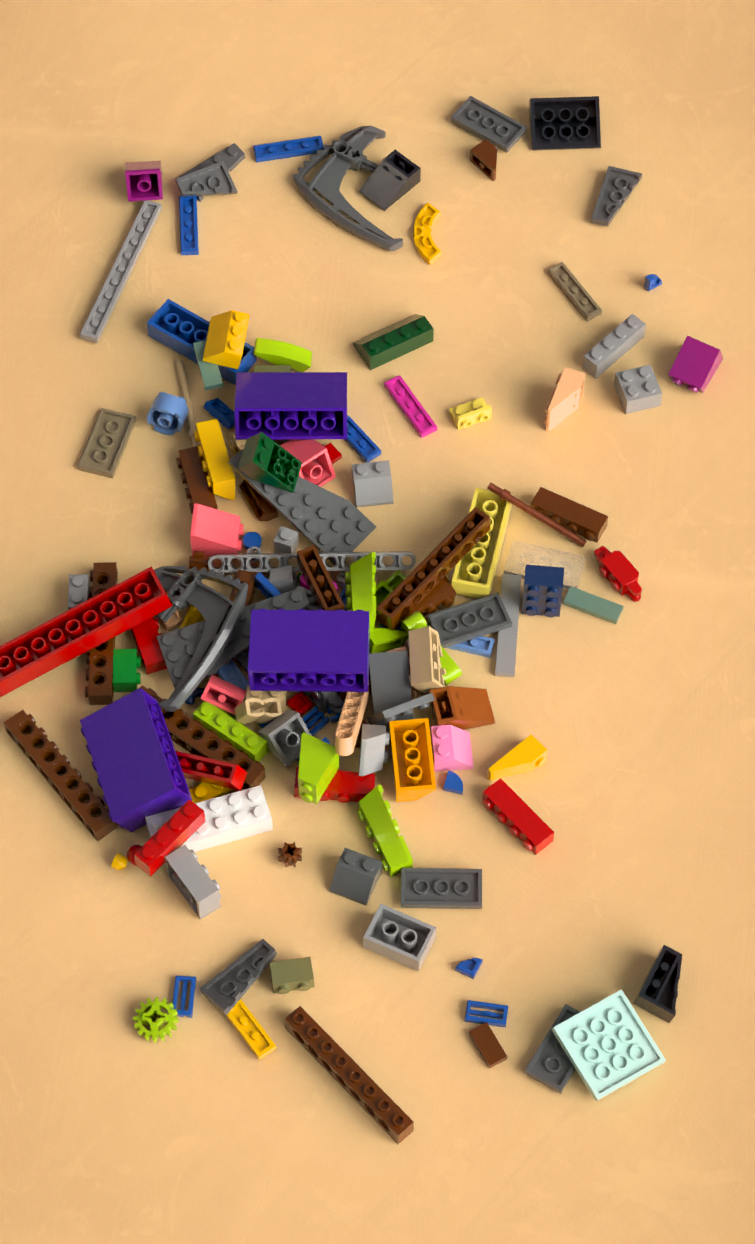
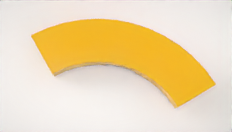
[413,202,442,265]

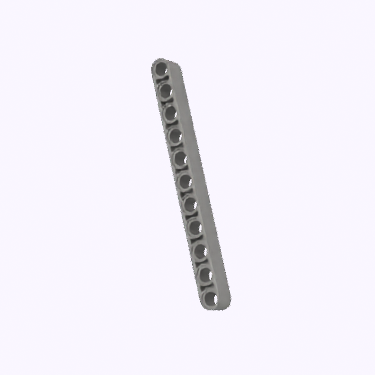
[208,551,416,573]

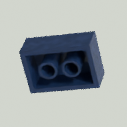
[522,564,564,618]

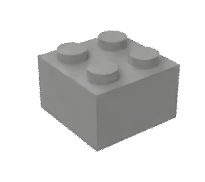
[614,365,662,414]

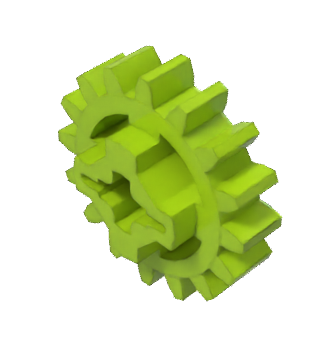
[133,997,179,1043]

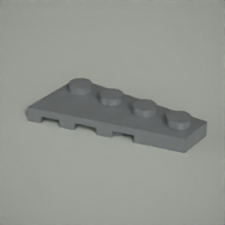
[179,143,245,202]
[591,166,642,227]

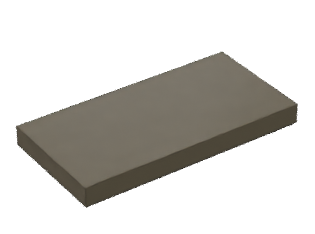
[77,408,137,479]

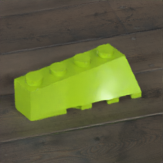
[345,552,376,631]
[193,701,268,762]
[357,784,413,877]

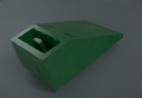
[238,432,302,493]

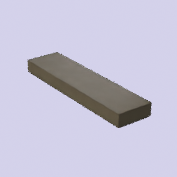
[547,262,602,321]

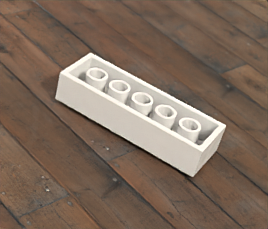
[145,785,273,852]

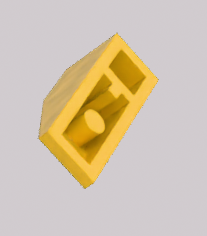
[487,734,547,781]

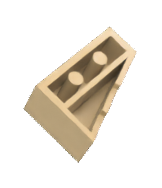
[407,626,446,695]

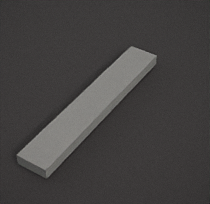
[495,574,521,677]

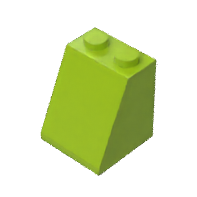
[298,732,339,805]

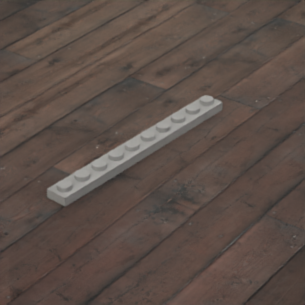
[80,200,162,343]

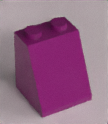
[125,160,163,201]
[668,336,723,393]

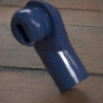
[185,687,205,704]

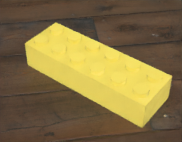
[452,488,512,599]

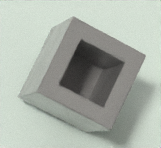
[274,526,299,559]
[267,565,298,594]

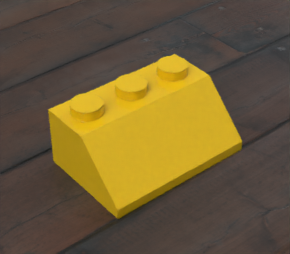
[202,310,250,369]

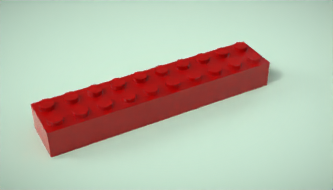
[0,566,172,697]

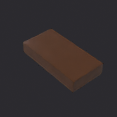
[469,1022,508,1068]

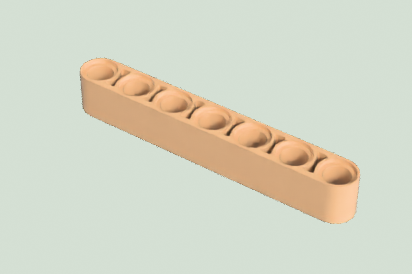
[335,673,371,756]

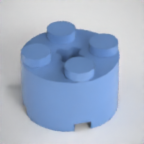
[147,392,189,435]

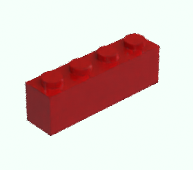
[130,617,167,675]
[176,751,247,791]
[294,767,376,803]
[482,778,554,855]
[134,799,205,877]

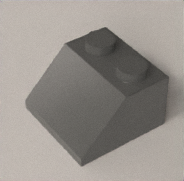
[329,848,382,906]

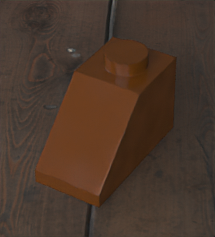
[470,139,497,181]

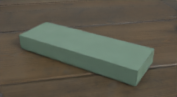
[193,340,223,391]
[563,586,624,624]

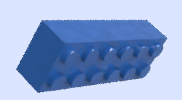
[147,299,257,385]

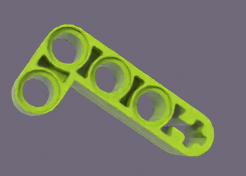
[401,611,462,686]

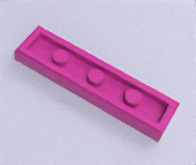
[384,375,437,438]

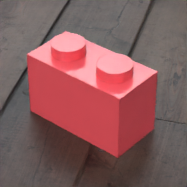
[200,675,246,715]

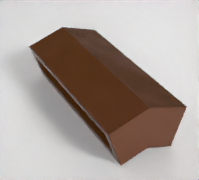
[239,479,278,521]

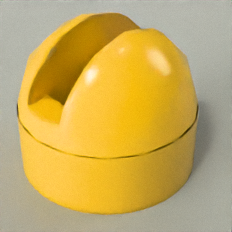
[111,852,127,870]

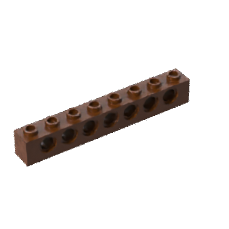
[376,507,490,630]
[85,562,118,705]
[140,685,266,790]
[4,710,117,842]
[285,1006,414,1144]

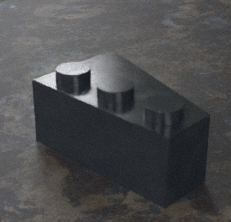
[633,945,682,1023]

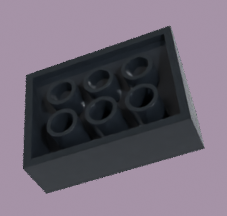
[529,96,601,150]

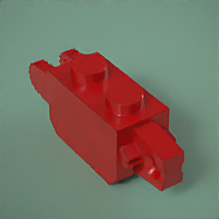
[594,546,642,602]

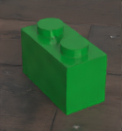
[113,649,142,692]

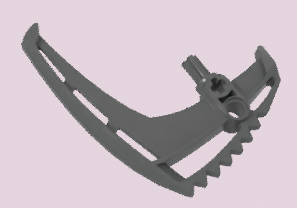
[293,126,403,251]
[154,566,248,712]

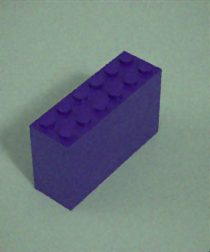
[234,372,347,440]
[248,608,370,692]
[80,688,192,832]

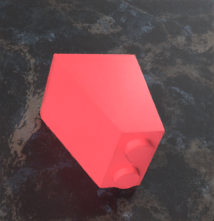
[281,439,336,487]
[190,503,244,557]

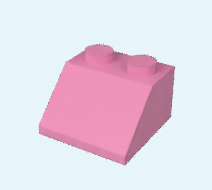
[431,725,474,772]

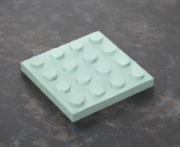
[552,989,666,1101]

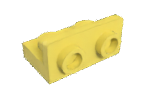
[449,397,492,430]

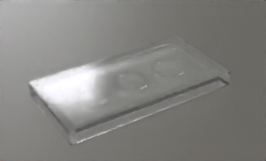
[503,540,586,589]

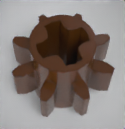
[189,551,209,571]
[278,842,302,867]

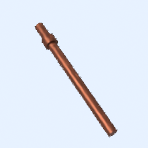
[487,482,587,547]

